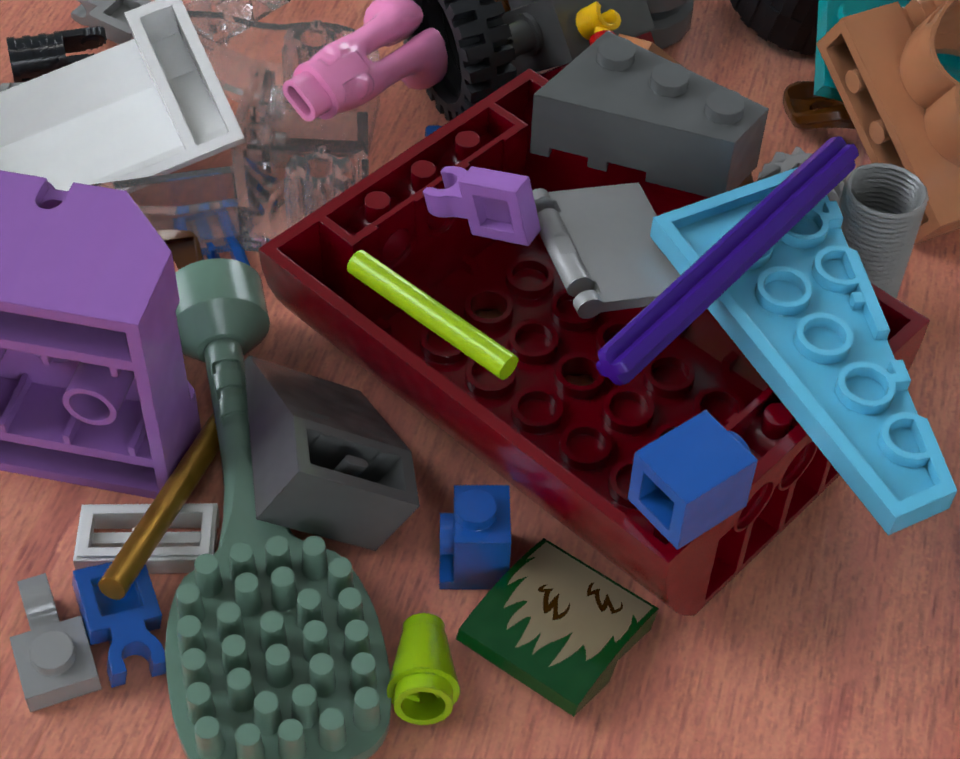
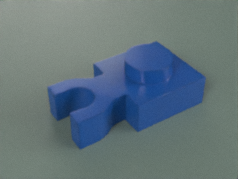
[72,562,166,688]

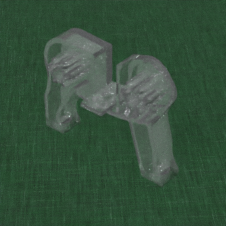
[91,10,380,255]

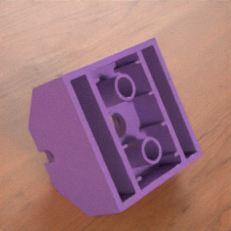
[0,170,201,499]

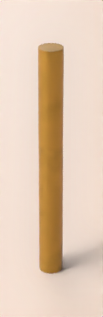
[98,412,220,600]

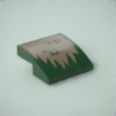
[456,538,659,717]

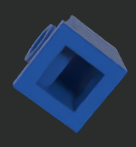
[439,485,511,590]

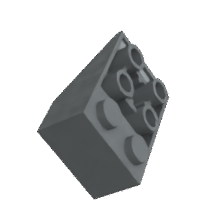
[244,355,420,551]

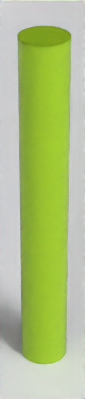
[347,250,518,380]

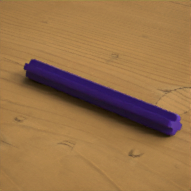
[596,136,859,386]

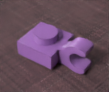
[423,166,541,246]

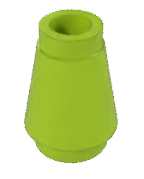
[387,613,460,725]

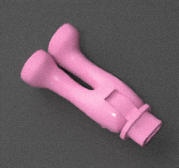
[282,0,448,122]

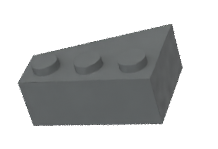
[530,31,769,197]

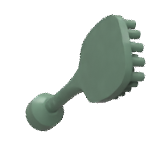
[165,258,392,759]

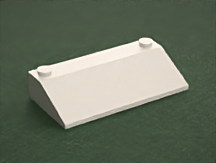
[0,0,246,191]

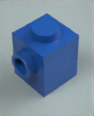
[628,410,758,550]

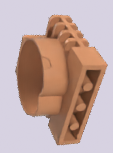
[816,0,960,245]

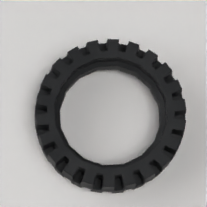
[407,0,517,121]

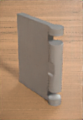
[532,182,680,319]

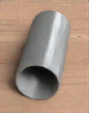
[838,163,929,298]

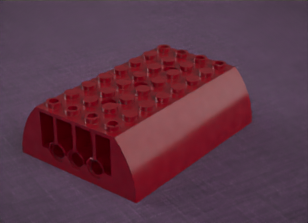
[258,68,930,616]

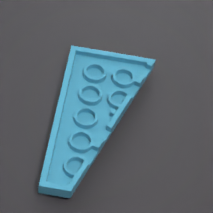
[650,167,957,536]

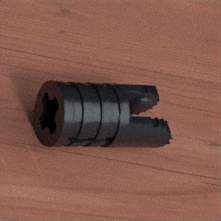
[6,26,107,83]

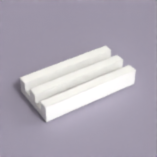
[73,503,220,574]

